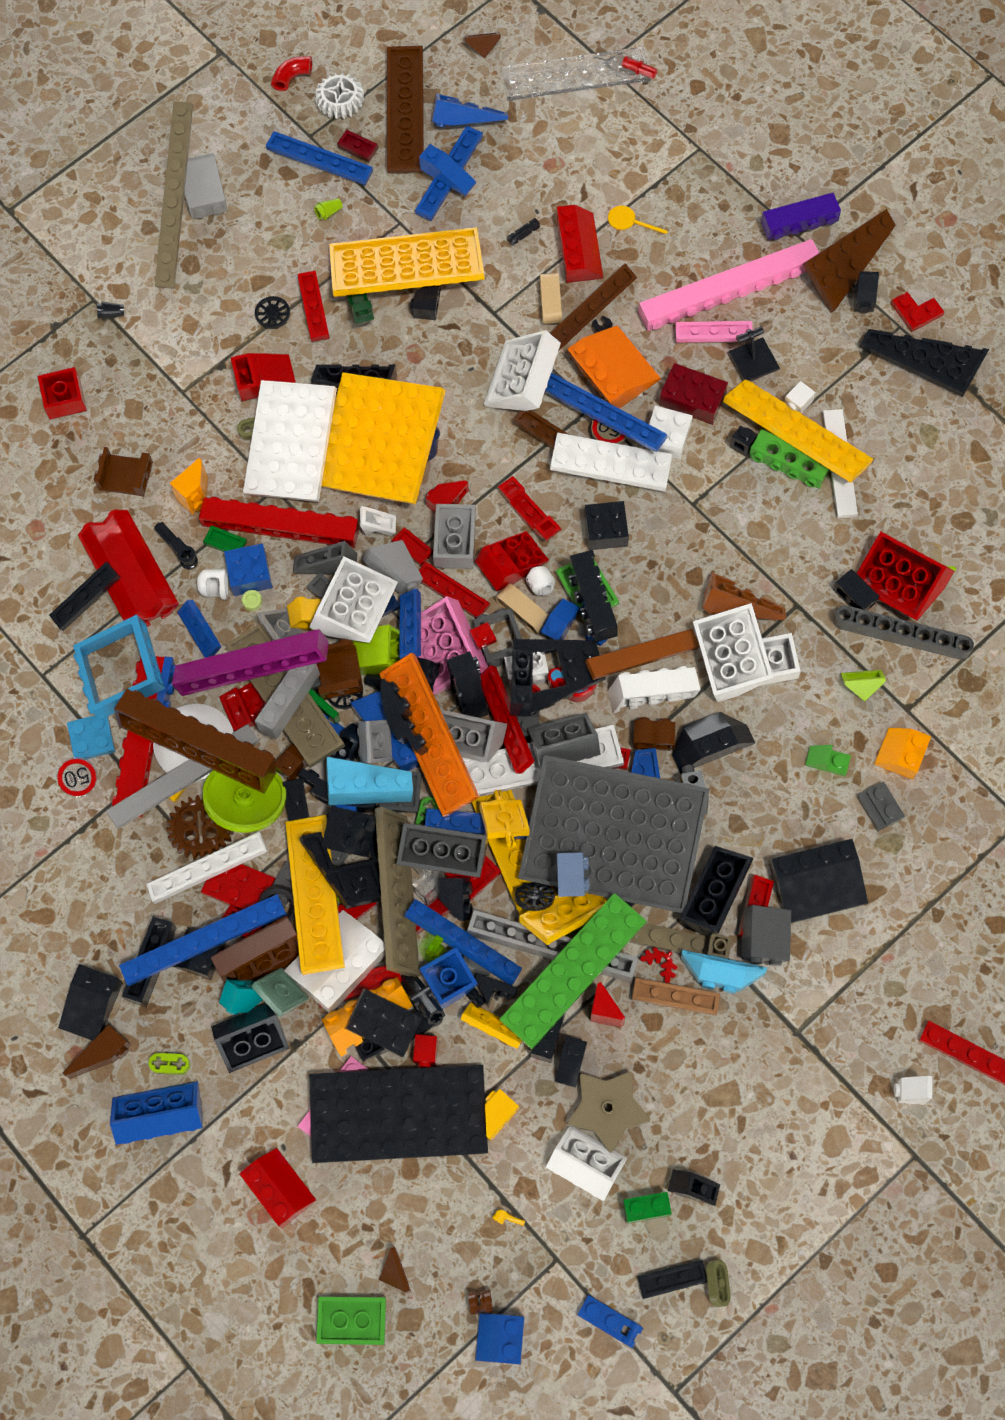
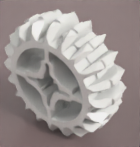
[315,72,364,120]

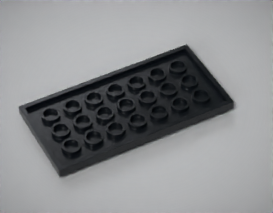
[309,1065,488,1164]

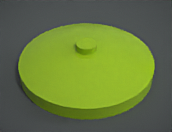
[202,770,286,833]

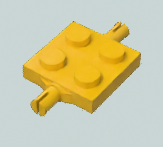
[480,789,530,848]

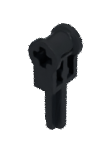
[154,522,198,570]

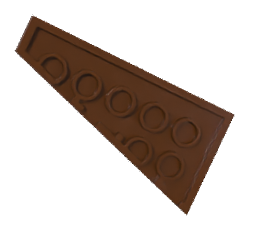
[803,209,896,313]

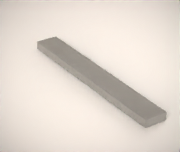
[106,724,259,829]

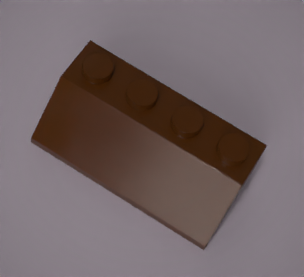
[211,916,299,983]

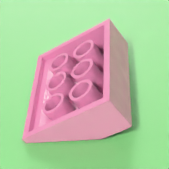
[419,596,488,695]

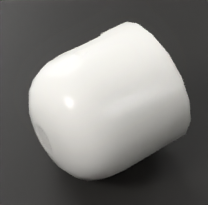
[197,569,229,600]

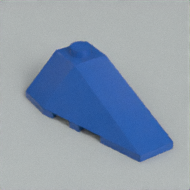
[432,93,508,127]

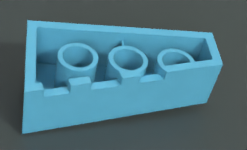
[326,757,413,805]

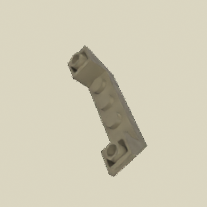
[629,923,733,959]

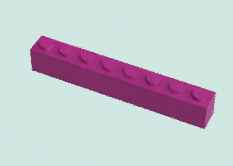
[172,629,329,696]

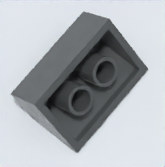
[527,713,601,770]

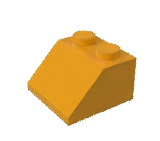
[170,458,208,515]
[874,728,931,780]

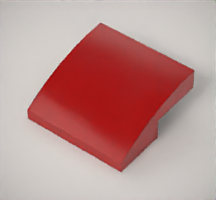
[219,683,266,732]

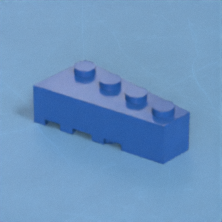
[350,690,420,771]

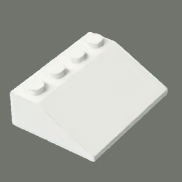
[484,330,561,411]
[309,556,398,643]
[693,603,774,702]
[284,910,386,1013]

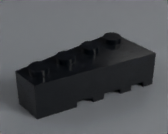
[311,364,397,395]
[568,550,618,643]
[447,651,488,718]

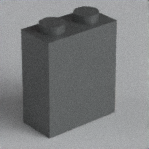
[742,905,791,966]

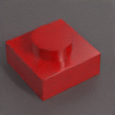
[469,622,497,650]

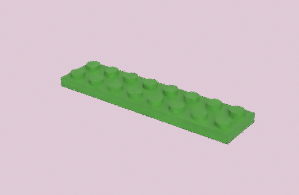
[499,893,647,1050]

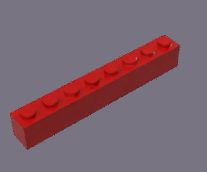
[199,496,360,548]
[112,656,165,817]

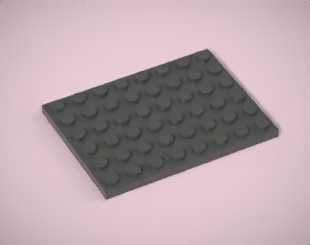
[518,755,710,913]

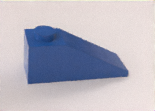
[419,144,476,196]

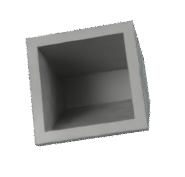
[185,153,228,219]

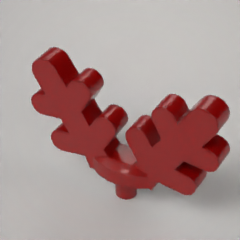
[640,947,677,984]

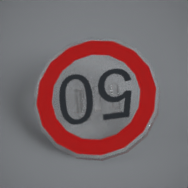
[56,757,98,797]

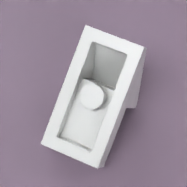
[360,506,396,536]

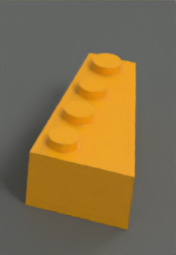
[321,978,412,1057]

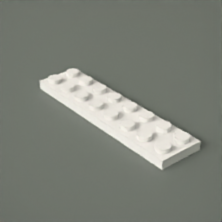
[462,725,624,797]

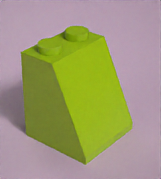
[352,625,400,675]

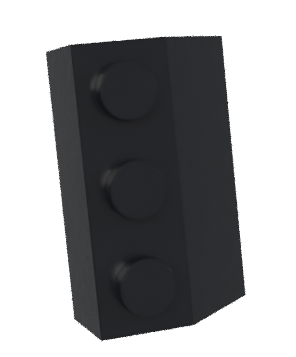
[211,1004,290,1073]

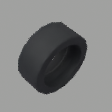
[258,885,295,925]

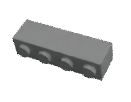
[255,663,320,740]

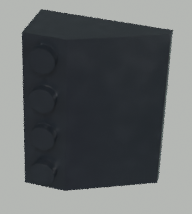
[769,839,868,924]

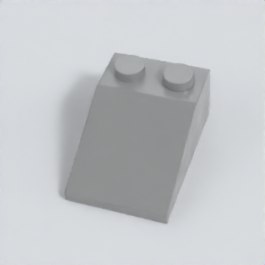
[433,504,476,569]

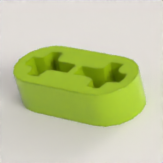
[148,1053,191,1075]

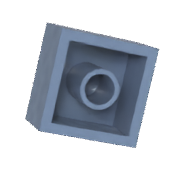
[557,853,590,897]

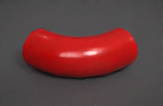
[271,56,313,91]

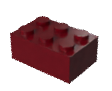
[659,363,728,425]

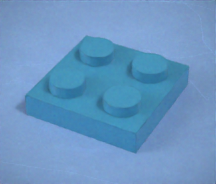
[67,715,116,760]

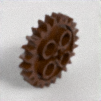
[166,795,234,860]

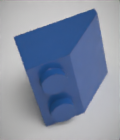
[419,947,478,1009]
[476,1314,524,1365]

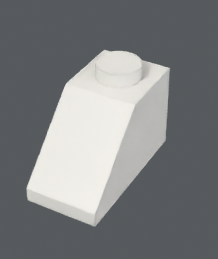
[894,1076,932,1105]

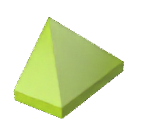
[841,670,886,701]

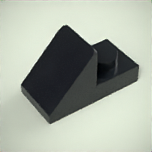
[475,973,517,1008]

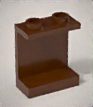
[94,447,153,497]
[318,639,364,700]

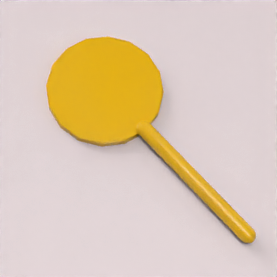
[608,205,668,234]

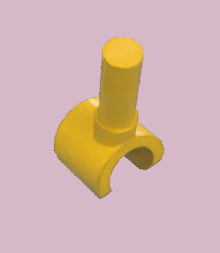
[492,1210,525,1226]

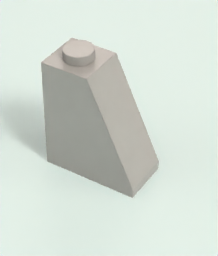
[363,540,423,594]

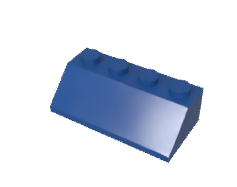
[110,1081,203,1145]

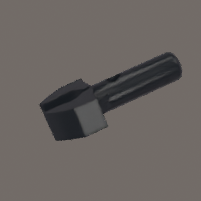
[593,316,613,333]

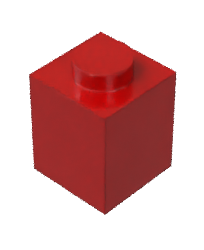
[413,1035,438,1068]

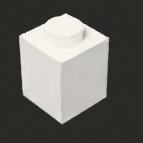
[784,381,816,414]

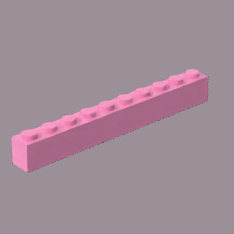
[638,239,819,331]

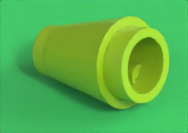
[314,198,343,220]

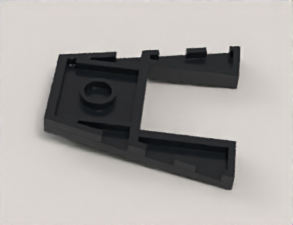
[512,639,606,715]
[299,825,381,909]

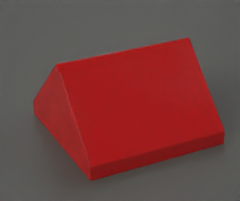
[590,982,625,1028]

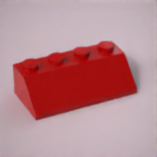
[557,204,603,283]

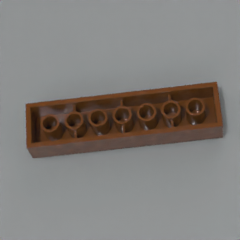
[114,689,276,794]

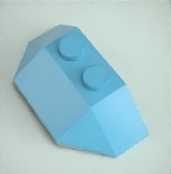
[681,950,767,994]

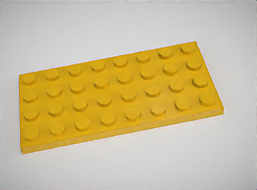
[329,227,485,297]

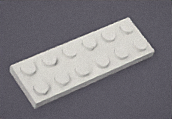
[550,433,672,492]

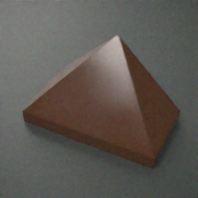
[464,32,501,58]
[379,1247,411,1293]

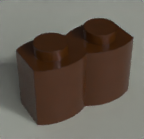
[633,717,675,751]

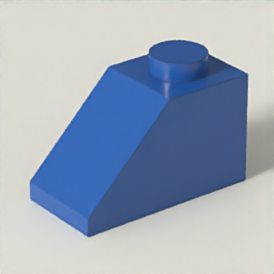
[541,598,580,640]

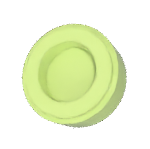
[242,590,263,611]

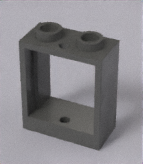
[473,608,522,667]

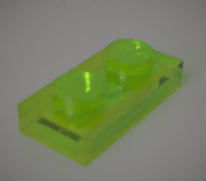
[424,934,445,963]

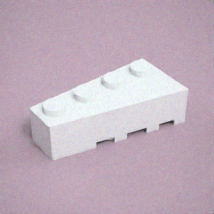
[608,666,701,713]

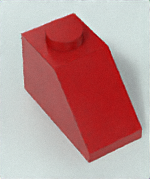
[426,480,469,513]

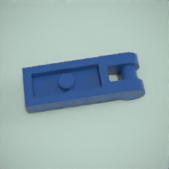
[577,1295,643,1349]

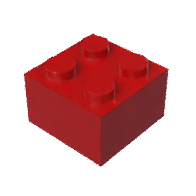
[37,367,87,420]

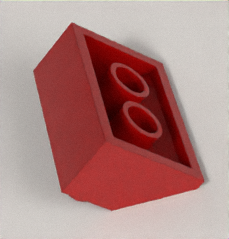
[239,1148,317,1229]

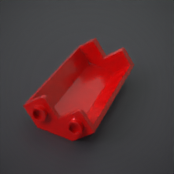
[78,509,179,627]

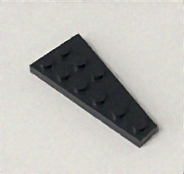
[859,329,989,397]

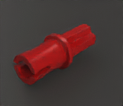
[622,56,657,79]

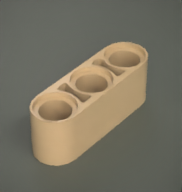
[540,273,562,324]
[495,583,549,635]

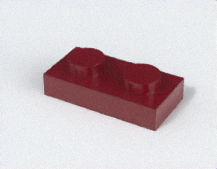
[337,129,378,162]

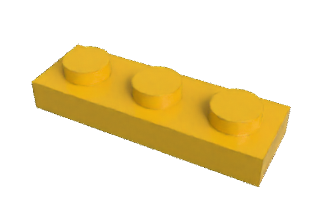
[460,1002,523,1049]

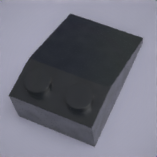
[58,964,123,1041]

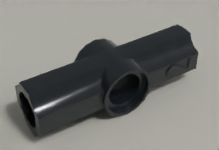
[401,975,445,1026]

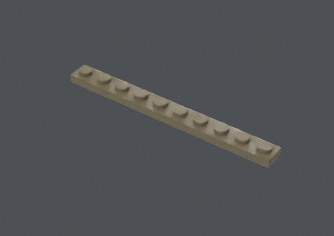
[155,101,193,289]

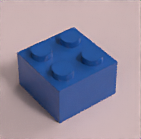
[224,543,273,596]

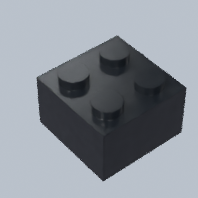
[584,501,629,550]
[321,806,376,857]

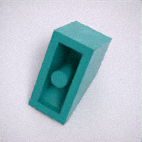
[219,980,263,1015]

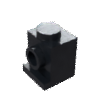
[730,425,757,457]

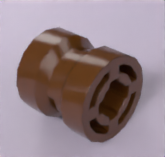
[468,1289,493,1315]

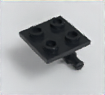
[729,326,780,381]

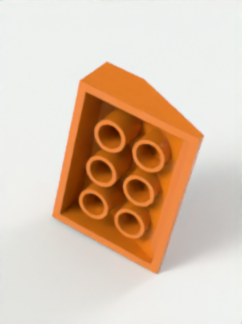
[568,325,661,409]

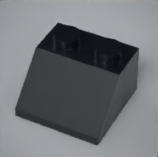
[172,927,226,980]

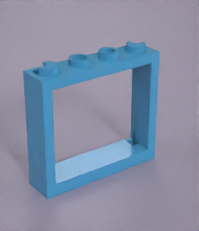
[73,615,165,719]

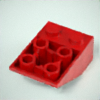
[230,353,296,401]
[475,531,549,591]

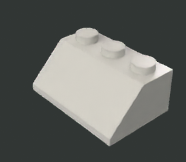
[546,1126,627,1201]

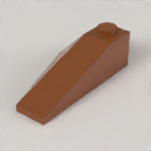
[702,572,786,620]

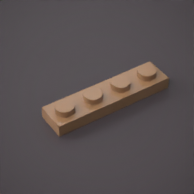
[632,978,720,1016]

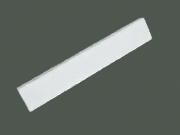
[822,409,858,519]
[147,831,268,904]

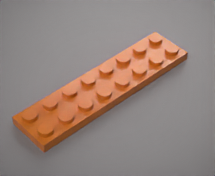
[379,653,480,817]

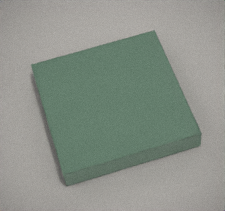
[251,968,309,1018]

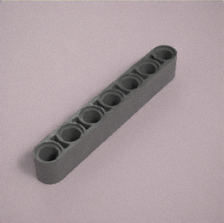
[833,605,974,660]

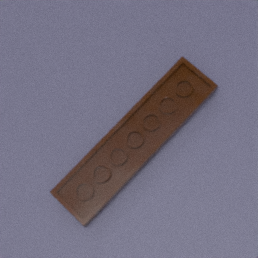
[387,46,424,173]

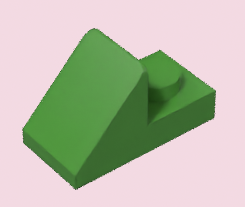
[805,745,851,777]

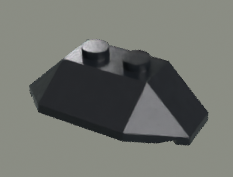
[672,712,755,774]

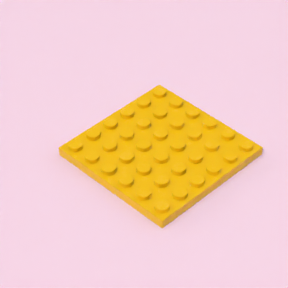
[321,373,446,505]

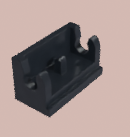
[833,569,880,611]

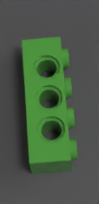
[749,429,830,489]

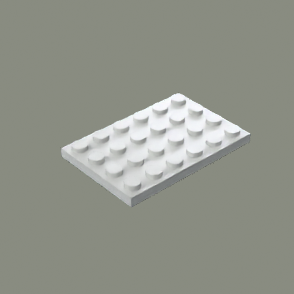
[243,380,337,502]

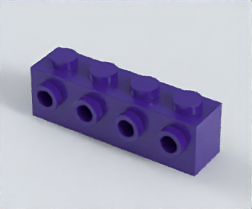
[761,192,841,240]

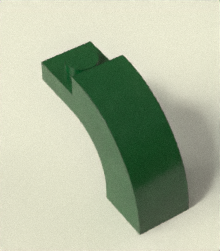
[346,293,374,325]

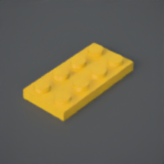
[519,893,607,945]

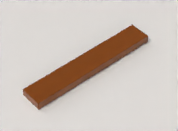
[585,629,700,680]

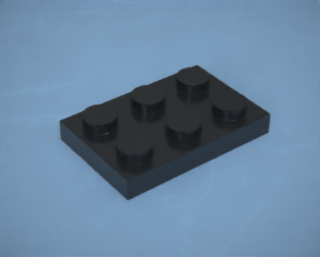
[345,989,422,1057]

